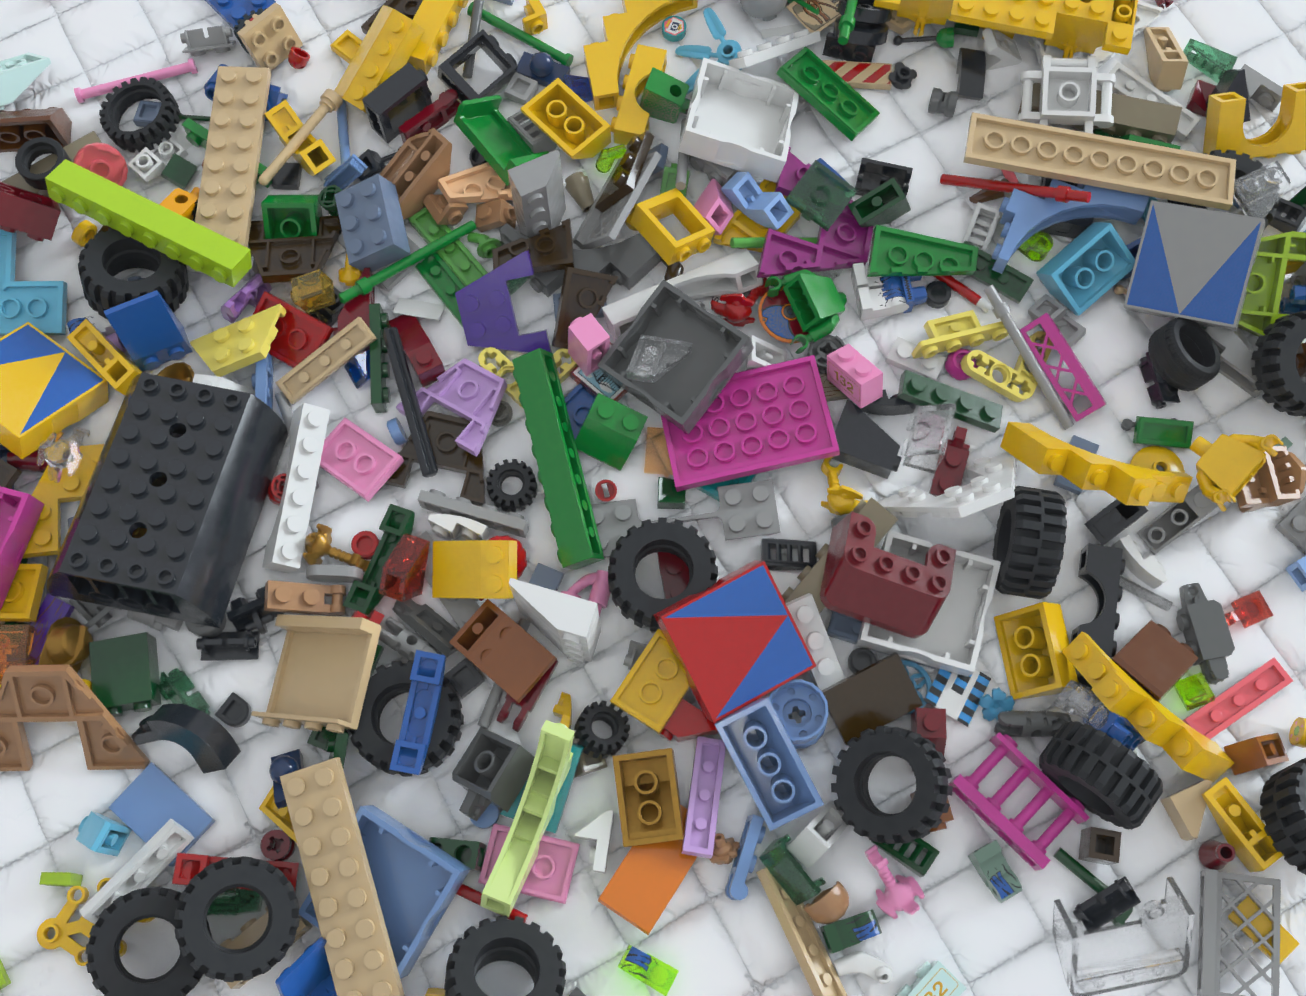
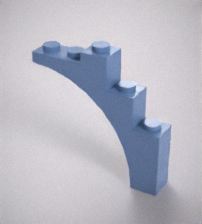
[991,179,1150,274]

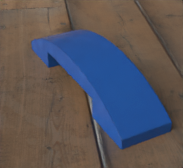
[389,650,446,775]

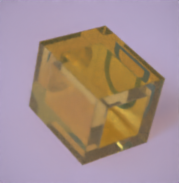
[290,269,336,313]

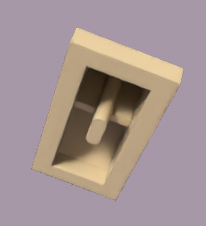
[1160,779,1212,841]

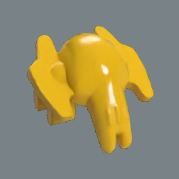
[821,457,868,516]

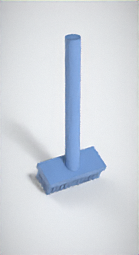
[323,99,368,190]

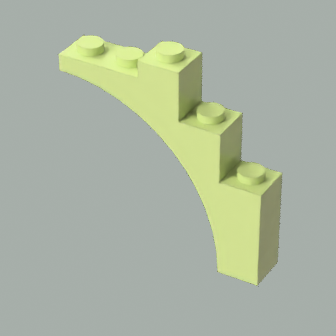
[480,720,575,918]

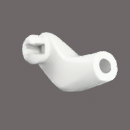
[833,951,892,984]

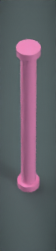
[74,58,198,103]

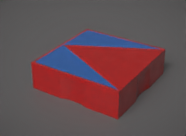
[654,560,816,723]

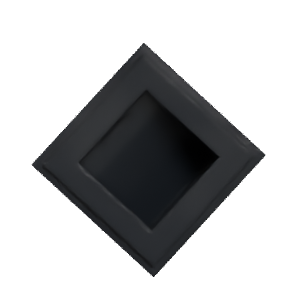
[358,149,386,182]

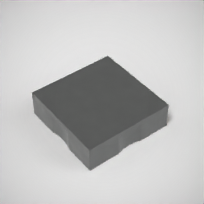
[597,279,754,434]

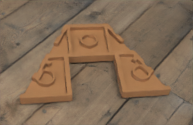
[0,665,150,771]

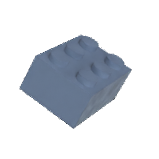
[334,174,411,272]

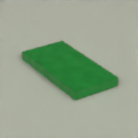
[776,46,880,141]

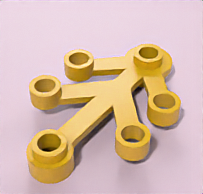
[37,878,155,966]

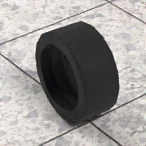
[15,137,71,190]

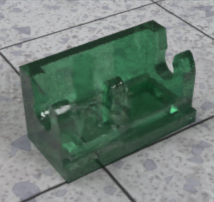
[759,834,826,906]

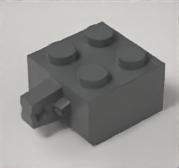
[452,727,535,821]

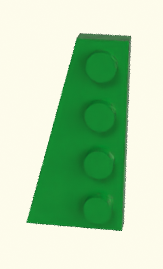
[867,225,979,277]

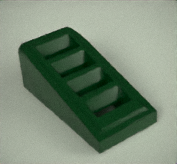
[871,838,940,878]

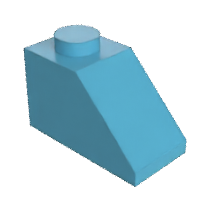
[76,811,132,857]

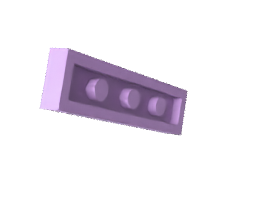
[681,736,726,859]

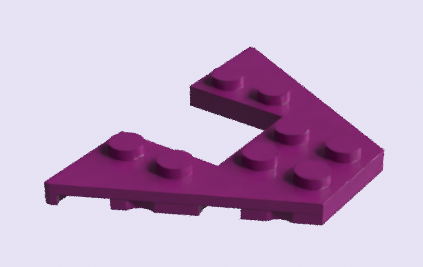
[757,147,874,278]

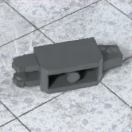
[1176,583,1235,685]

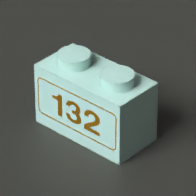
[895,961,966,996]

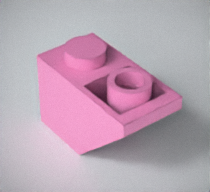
[694,179,734,235]

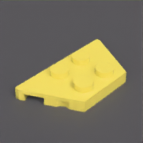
[190,304,286,377]

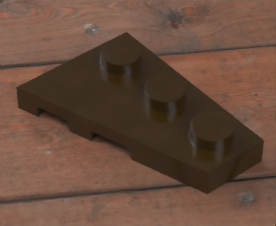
[552,266,618,349]

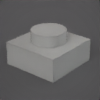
[504,72,538,105]

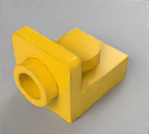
[522,0,548,35]

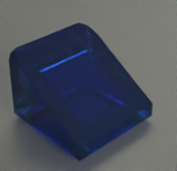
[563,75,593,102]
[344,350,370,389]

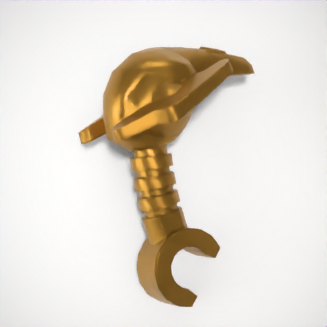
[303,524,370,572]

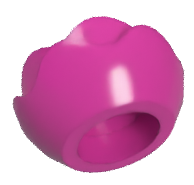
[945,348,979,381]

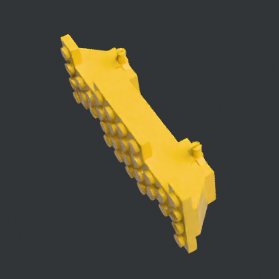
[873,0,1138,58]

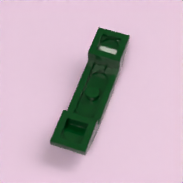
[343,504,415,615]

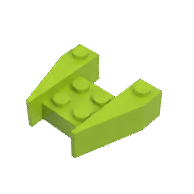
[1238,231,1306,344]

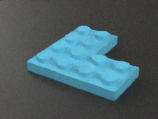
[0,230,68,336]

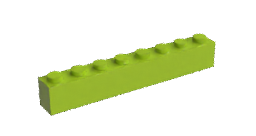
[45,159,252,288]

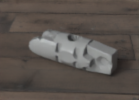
[379,616,438,660]

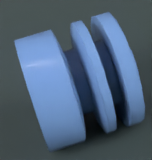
[769,679,829,749]

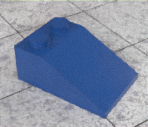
[104,290,193,372]

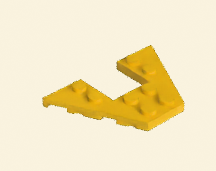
[22,444,147,559]

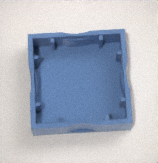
[299,805,471,979]

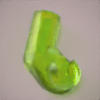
[595,144,626,173]

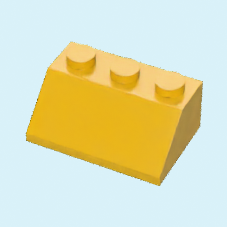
[520,78,611,160]
[994,602,1080,700]

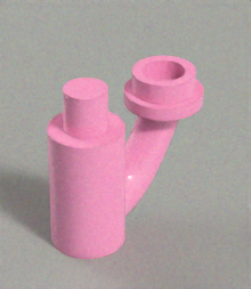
[561,570,611,617]

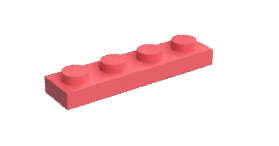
[1182,657,1293,739]

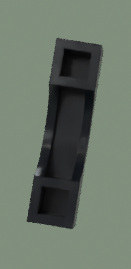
[1071,543,1125,659]

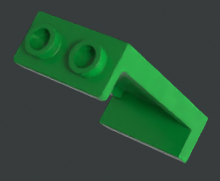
[453,95,549,185]

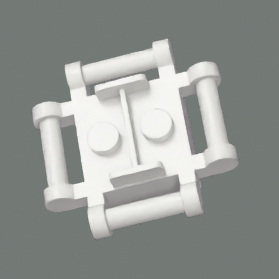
[1018,55,1116,134]

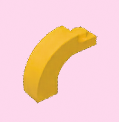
[264,100,336,176]

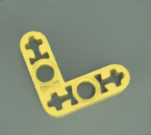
[961,331,1053,402]
[478,347,578,409]

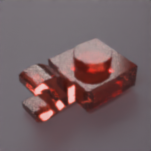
[1225,590,1274,628]

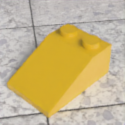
[432,540,517,599]

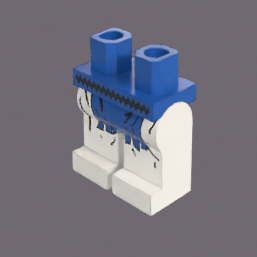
[851,263,927,321]

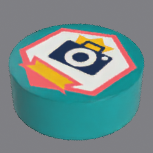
[662,16,686,42]

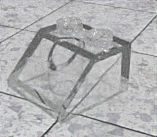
[900,403,956,474]

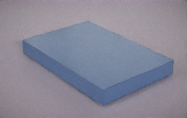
[108,762,216,867]

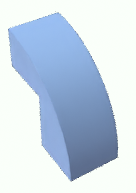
[721,172,794,230]

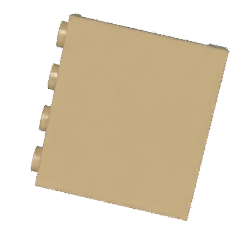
[251,614,382,734]

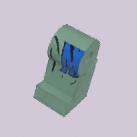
[968,840,1022,903]

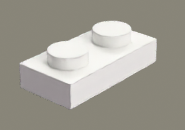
[885,336,946,381]

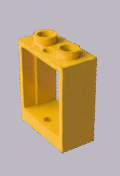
[631,188,715,265]

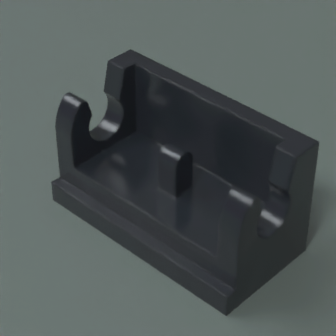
[854,158,913,196]

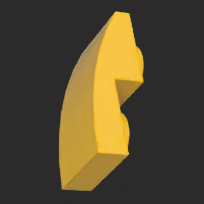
[1228,896,1300,964]

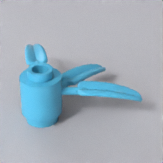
[675,7,742,94]

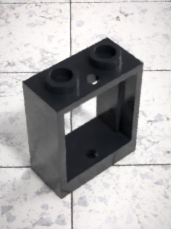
[437,29,518,102]
[362,62,432,143]

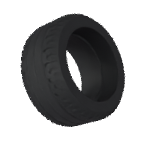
[1148,318,1221,391]

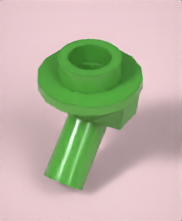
[467,232,502,258]

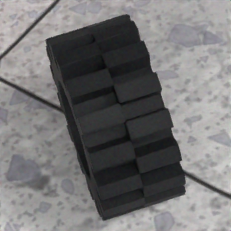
[486,459,538,512]
[574,701,630,759]

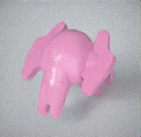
[865,845,925,919]

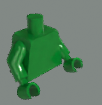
[765,269,847,354]

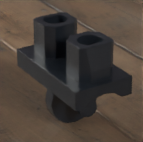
[226,586,286,634]

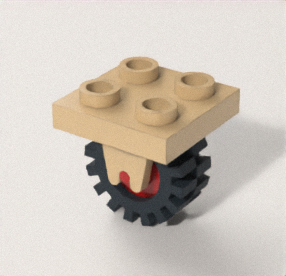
[234,2,303,72]

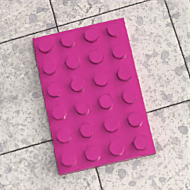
[661,355,840,492]

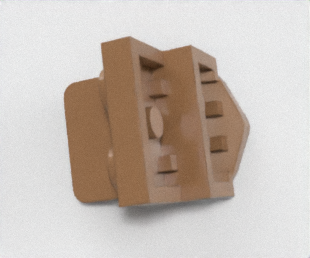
[1236,446,1306,513]

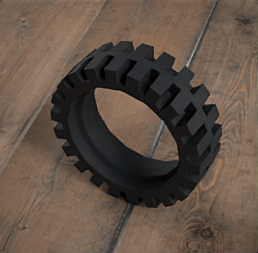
[99,77,180,153]

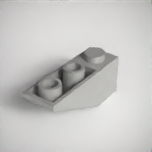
[1137,484,1218,554]

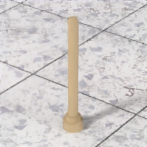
[258,89,343,186]

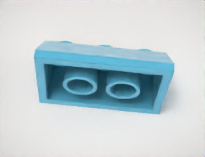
[1036,222,1135,316]

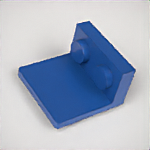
[275,937,337,996]

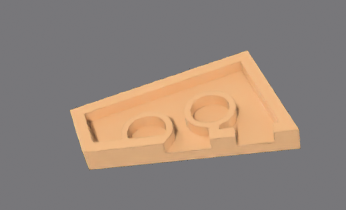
[438,162,513,204]

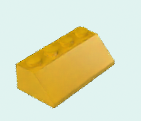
[334,5,425,114]

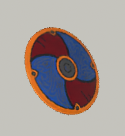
[758,287,808,343]

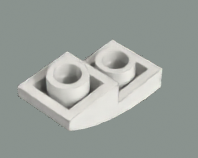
[127,137,189,182]
[427,514,490,540]
[1112,535,1168,589]

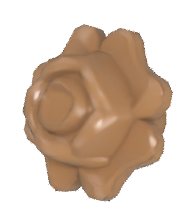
[707,833,740,865]

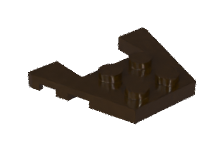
[248,215,342,284]
[385,411,486,506]

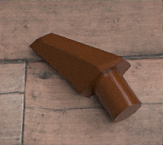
[969,178,1009,204]

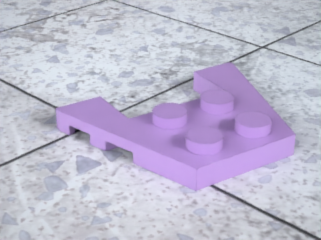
[396,358,508,457]

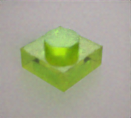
[1174,672,1215,711]

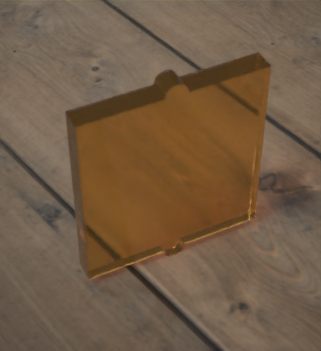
[644,427,673,477]

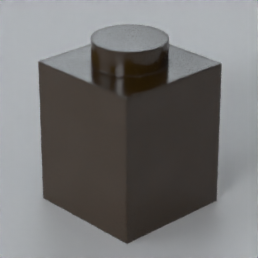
[1078,827,1122,865]

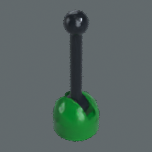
[893,27,954,48]

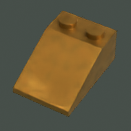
[612,748,684,847]

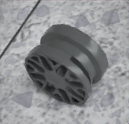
[807,335,845,374]

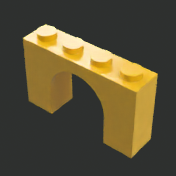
[1203,81,1306,160]

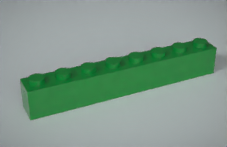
[512,348,605,570]

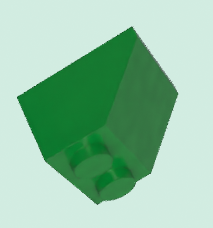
[261,195,322,239]
[575,393,648,471]

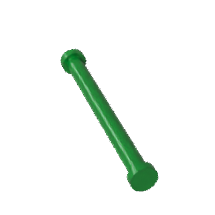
[467,1,574,67]

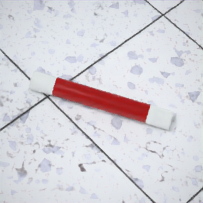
[933,275,992,313]

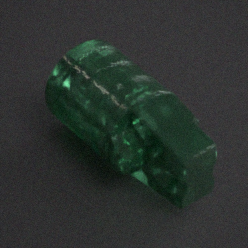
[207,887,263,916]

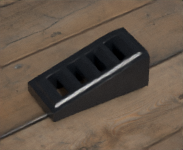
[1269,197,1306,233]
[760,538,817,570]

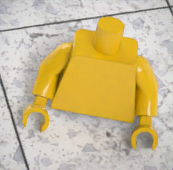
[1190,434,1284,512]

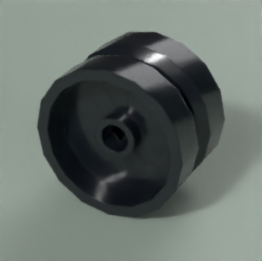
[833,0,893,46]

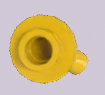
[338,253,362,286]

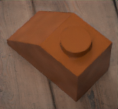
[1223,733,1289,775]

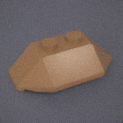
[380,128,452,220]

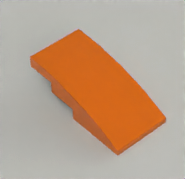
[598,805,698,935]

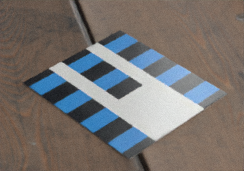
[924,669,991,727]

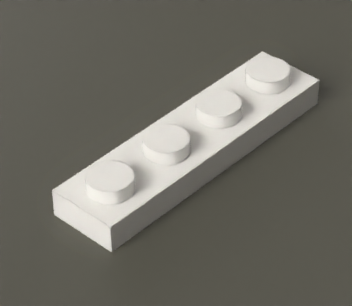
[728,28,821,69]
[1109,62,1201,141]
[786,593,845,691]
[79,819,194,925]

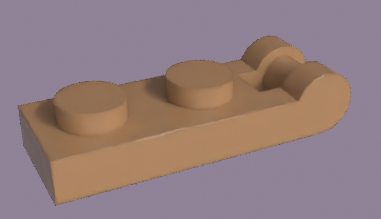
[264,580,346,616]

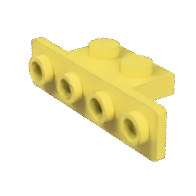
[911,310,1009,359]

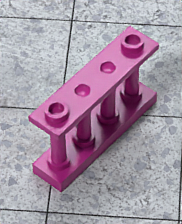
[948,732,1090,871]

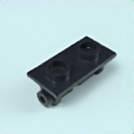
[822,32,876,62]
[1139,352,1180,409]
[196,631,260,661]
[1073,876,1141,934]

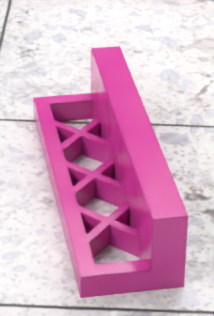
[1020,313,1107,422]

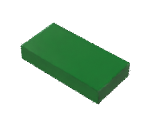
[1133,416,1194,449]

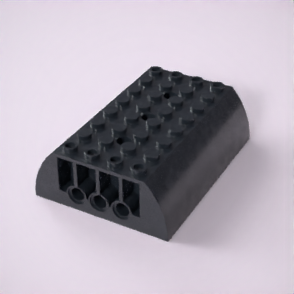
[47,373,288,628]

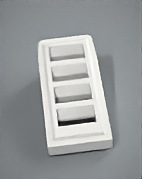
[962,202,1002,252]

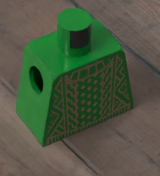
[639,67,690,124]

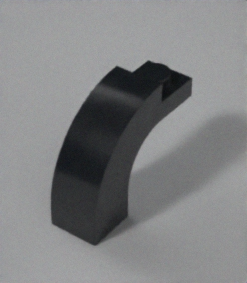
[131,703,241,774]

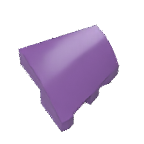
[221,273,272,324]

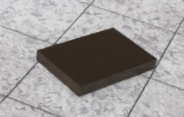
[822,652,923,746]

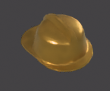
[39,617,93,673]

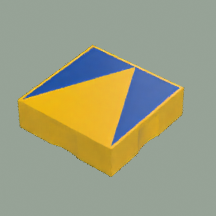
[0,322,109,459]

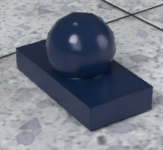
[517,51,570,87]
[269,749,304,809]

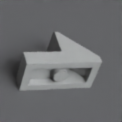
[1241,64,1283,112]

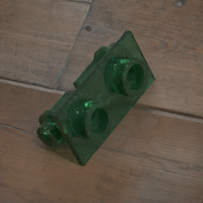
[158,668,211,715]

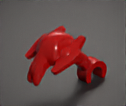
[710,277,769,327]

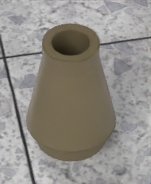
[564,172,594,212]

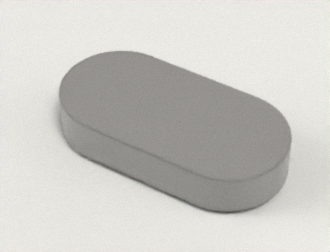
[306,564,363,583]

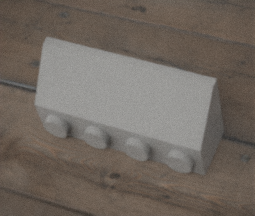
[507,149,566,238]

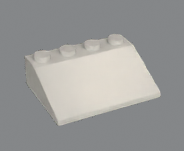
[509,578,601,664]

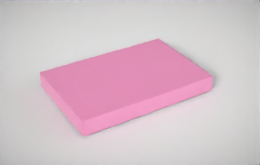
[319,418,405,502]
[478,823,580,904]

